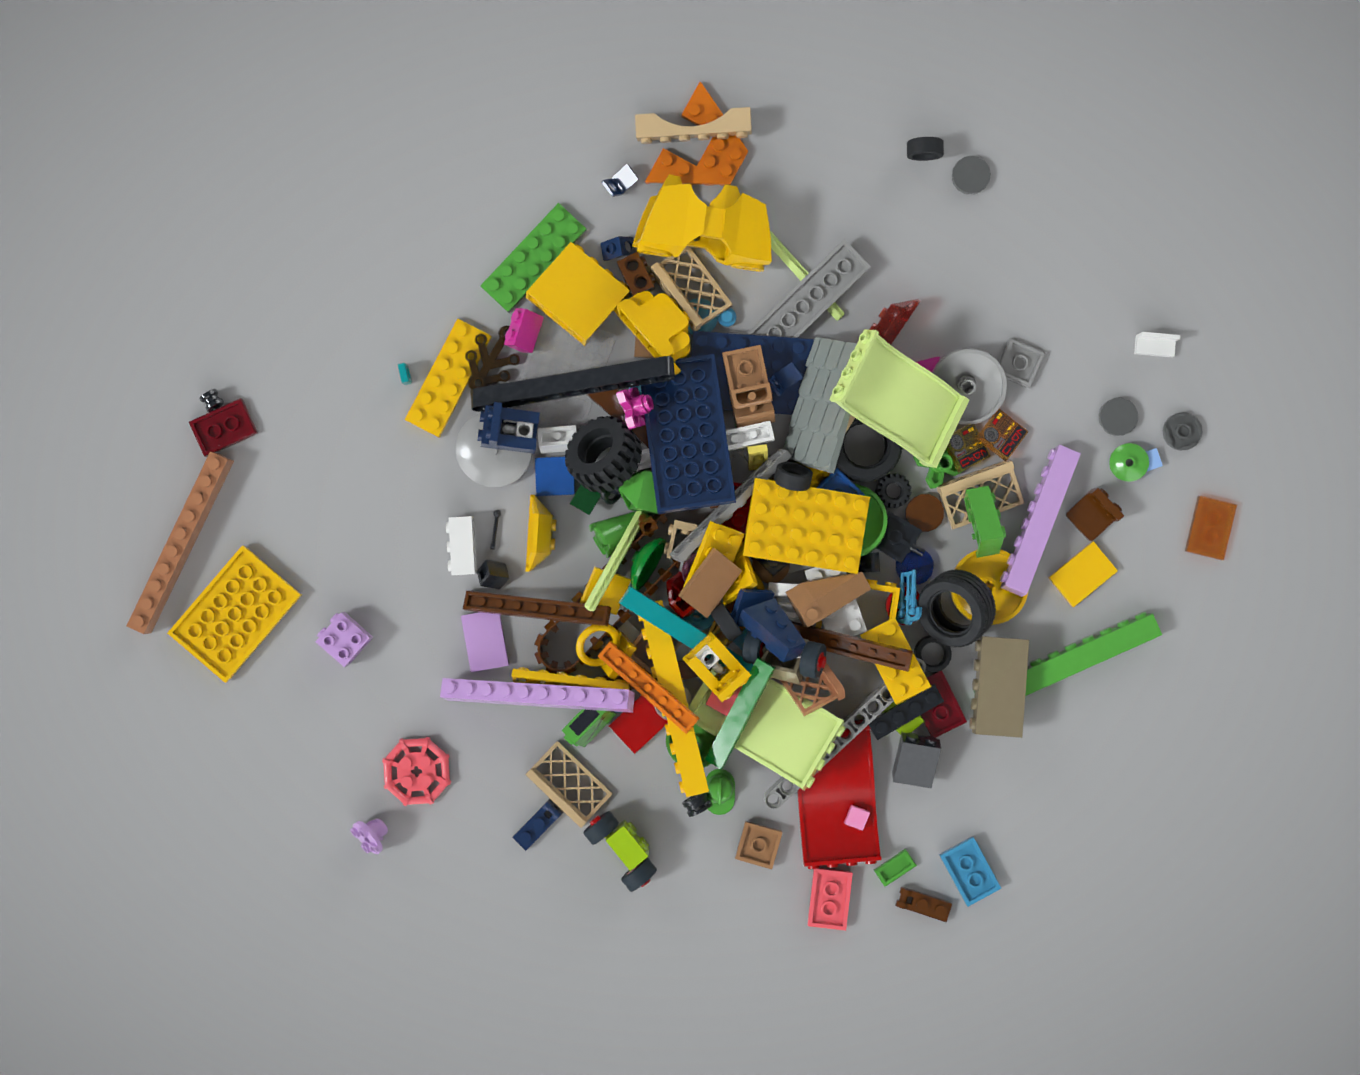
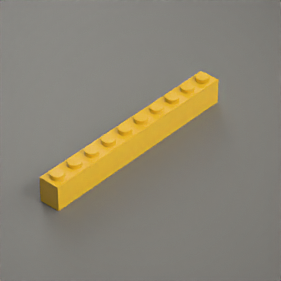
[638,600,709,797]

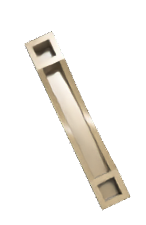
[635,107,752,144]

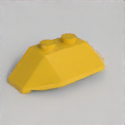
[525,495,557,572]

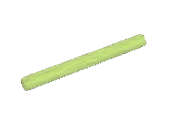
[770,231,845,321]
[585,510,644,611]

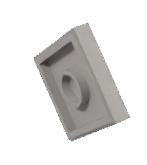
[999,338,1046,389]

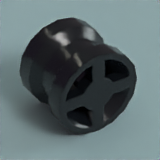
[199,389,224,412]

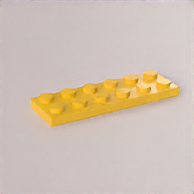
[405,318,492,438]
[511,667,630,690]

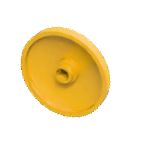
[951,549,1028,625]

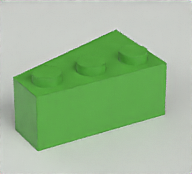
[964,486,1006,558]

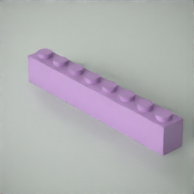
[1000,445,1081,597]

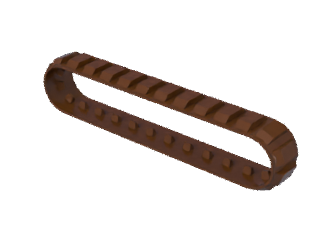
[534,505,720,674]

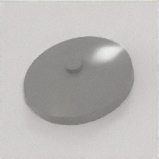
[932,348,1007,425]
[456,413,533,487]

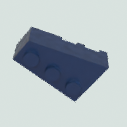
[737,598,806,663]

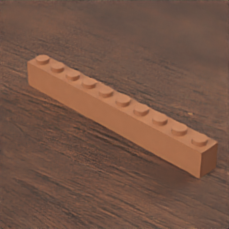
[126,451,234,634]

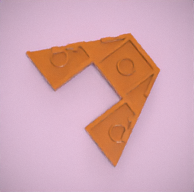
[645,82,748,186]

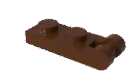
[895,887,952,923]

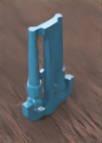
[896,570,922,625]

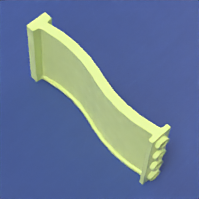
[829,329,969,468]
[689,668,846,791]

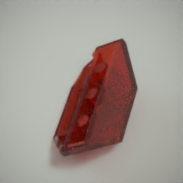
[869,299,921,345]

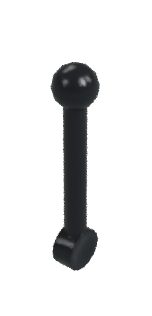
[491,510,501,550]

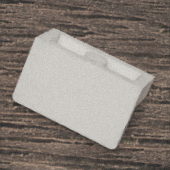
[1134,332,1180,358]
[538,425,577,454]

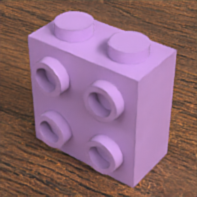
[315,612,373,667]

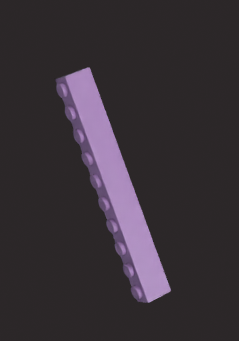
[440,678,635,713]

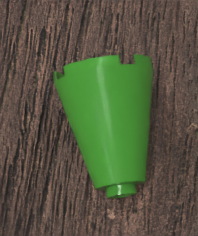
[589,512,640,558]

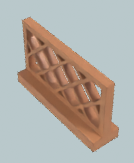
[780,663,845,716]

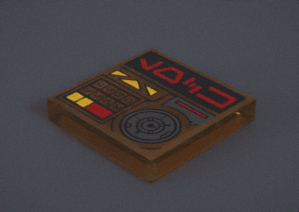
[975,409,1029,462]

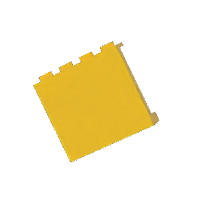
[526,242,630,346]

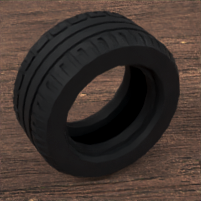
[836,418,903,482]
[917,570,996,647]

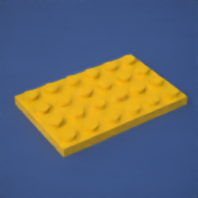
[742,478,870,574]
[167,545,302,683]

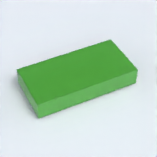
[874,849,917,887]

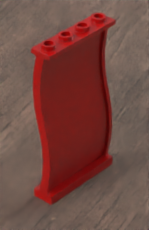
[797,720,882,869]

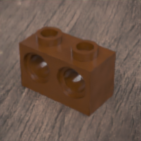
[617,252,656,296]

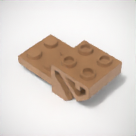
[722,345,775,428]

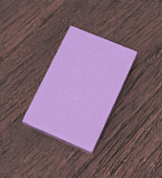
[461,612,509,672]

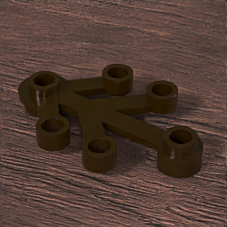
[465,325,520,390]

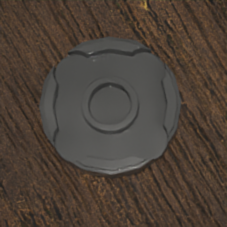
[952,155,991,194]
[1099,398,1138,436]
[1162,412,1203,451]

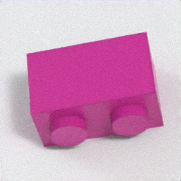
[504,308,544,353]

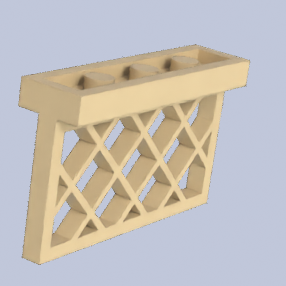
[650,246,733,331]
[936,459,1024,529]
[525,741,612,828]

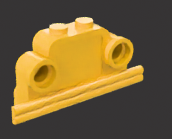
[614,291,690,375]

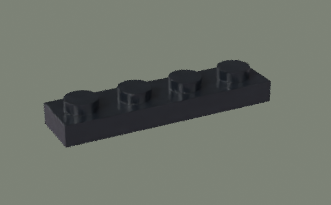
[868,684,944,740]

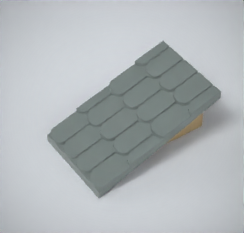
[783,337,857,474]

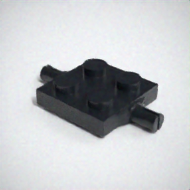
[876,511,926,564]

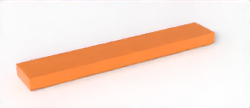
[598,641,700,734]

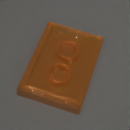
[1185,496,1237,561]

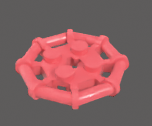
[382,737,451,806]

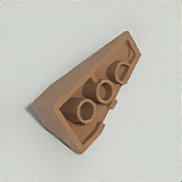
[785,572,871,627]

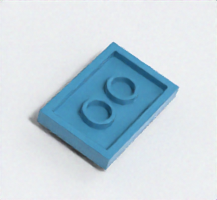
[939,836,1002,907]

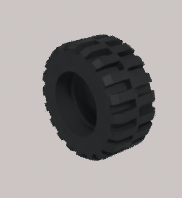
[565,416,642,493]

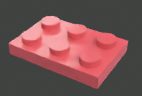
[807,868,853,931]

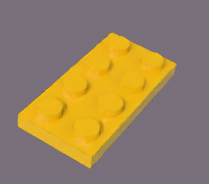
[683,521,745,588]
[860,617,931,705]

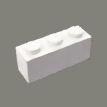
[446,516,477,575]

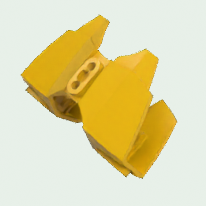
[632,174,772,272]

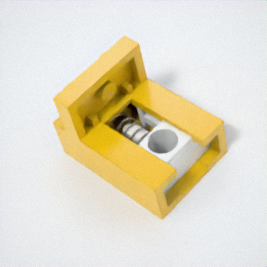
[682,632,751,702]

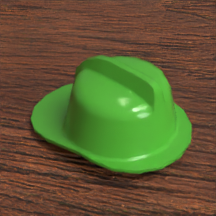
[706,769,735,815]

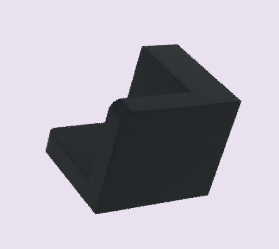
[477,560,510,590]

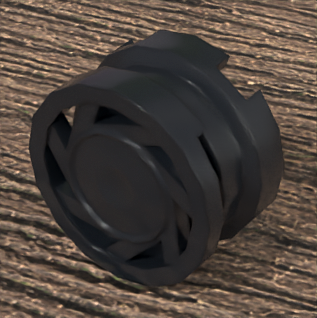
[682,792,713,817]

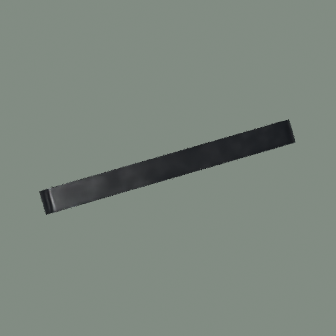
[470,356,675,412]

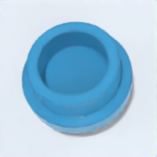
[717,308,736,327]

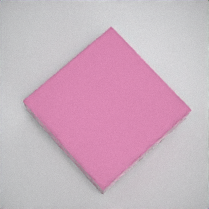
[844,805,870,831]

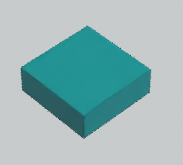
[398,363,412,385]

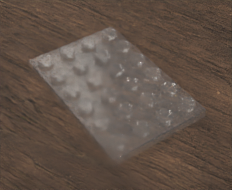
[509,313,617,432]

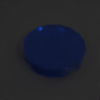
[895,549,934,585]

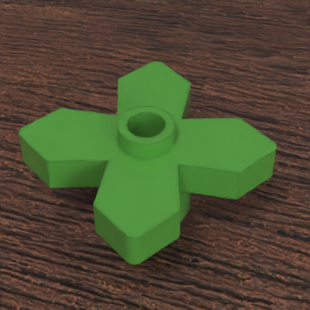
[913,443,964,489]

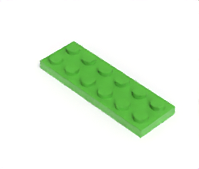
[480,203,587,313]

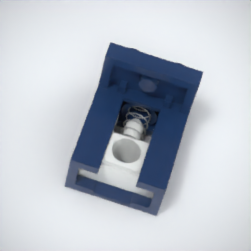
[477,402,540,454]

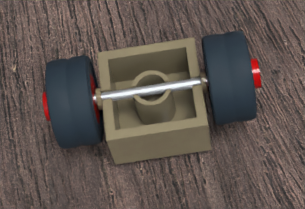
[742,631,826,685]

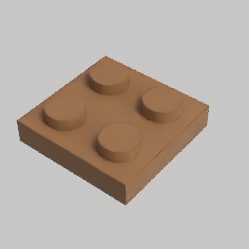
[735,821,783,870]

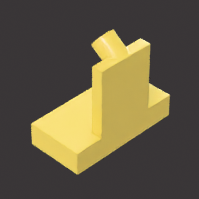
[746,444,768,471]

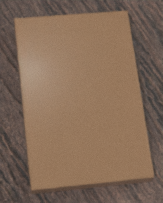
[678,548,742,618]

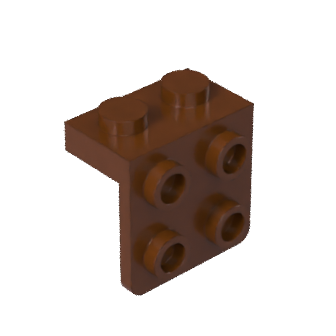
[1066,488,1124,541]

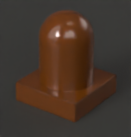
[638,513,658,536]

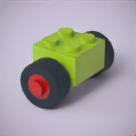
[583,811,657,892]

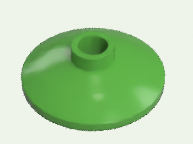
[1109,443,1149,482]

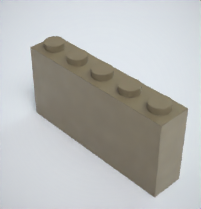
[969,636,1029,738]

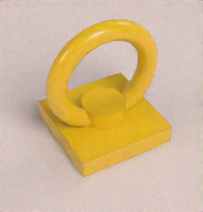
[723,550,765,604]
[576,625,637,680]

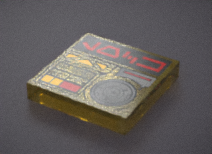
[946,424,991,473]

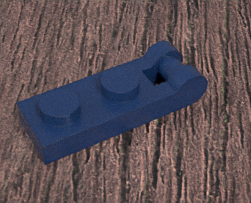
[512,799,563,851]

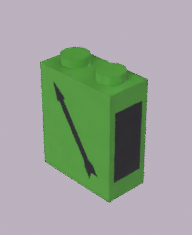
[561,709,617,747]

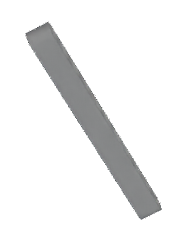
[764,658,926,809]

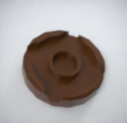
[905,494,944,532]

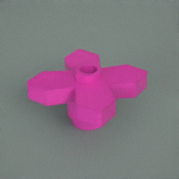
[616,387,654,430]

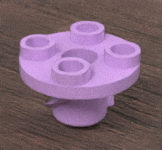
[350,819,388,854]

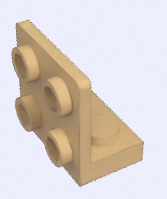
[664,520,697,559]

